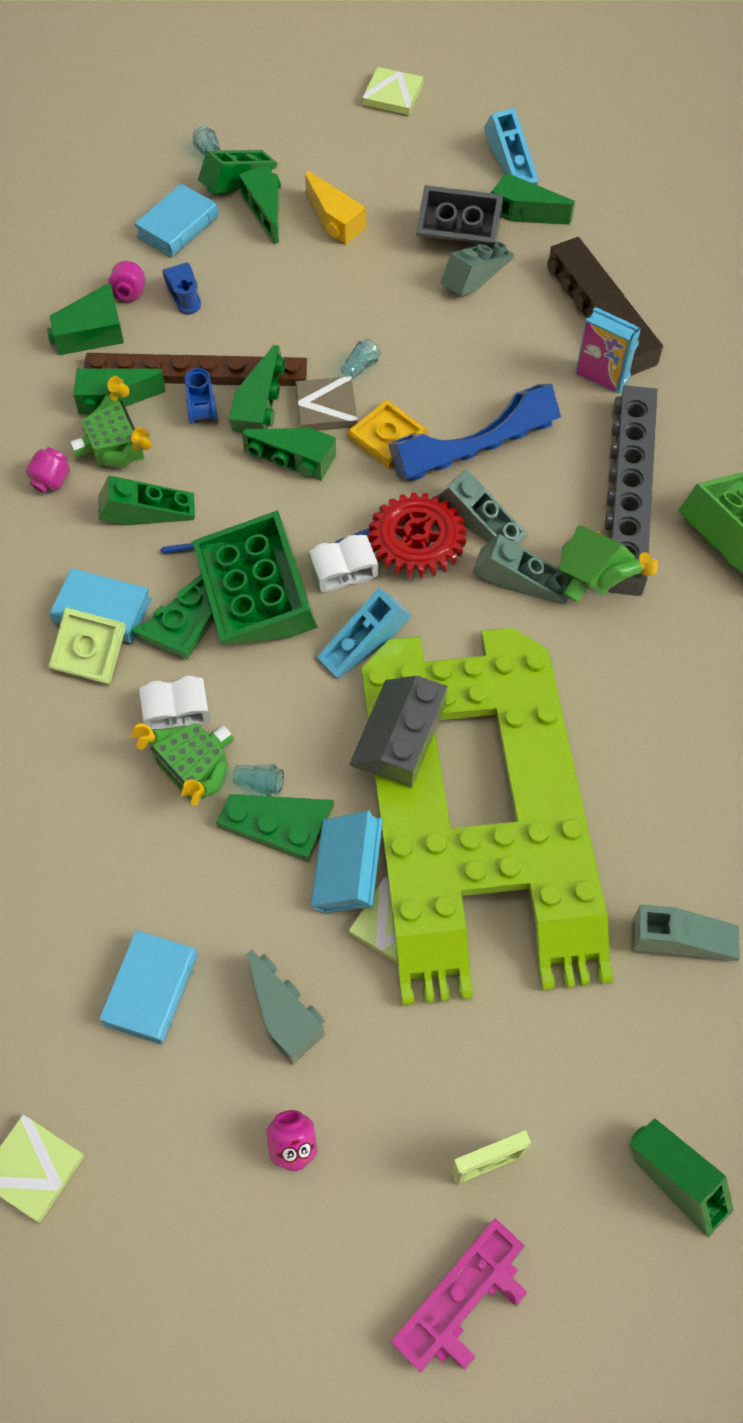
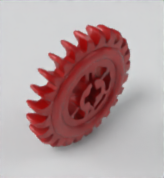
[368,492,467,579]

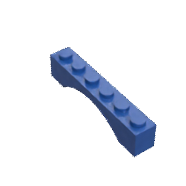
[388,383,561,481]

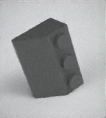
[416,185,503,246]
[350,675,448,788]

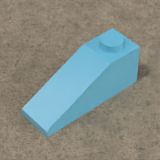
[484,107,539,184]
[317,588,412,678]

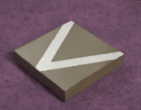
[296,376,358,430]

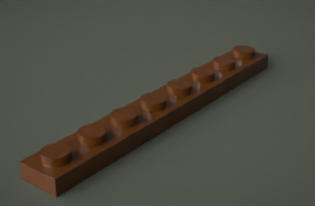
[84,353,307,386]

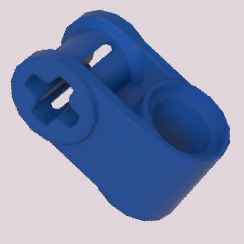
[162,262,201,314]
[185,368,218,424]

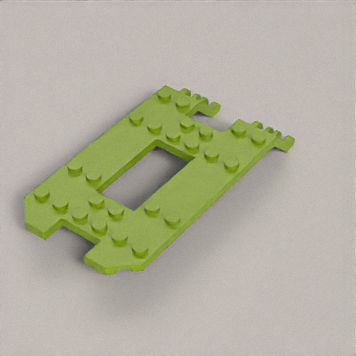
[362,628,613,1006]

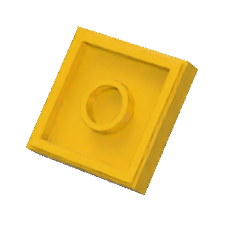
[347,399,428,469]

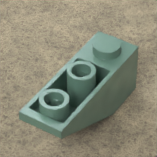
[440,241,514,296]
[437,469,527,544]
[473,534,571,604]
[633,904,740,961]
[247,950,325,1065]

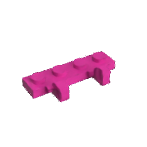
[391,1218,527,1373]

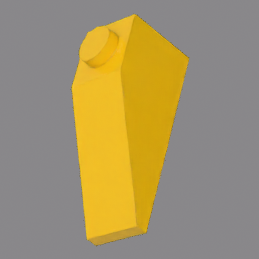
[305,171,366,245]

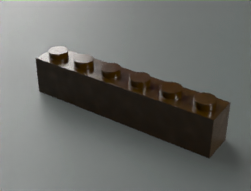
[547,236,663,376]

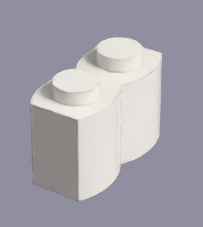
[309,535,378,592]
[139,676,210,729]

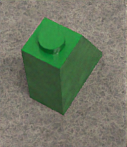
[47,284,124,355]
[629,1118,734,1238]

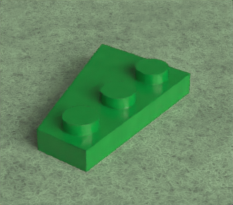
[132,574,214,660]
[216,794,334,862]

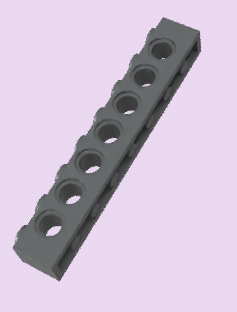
[605,385,658,596]

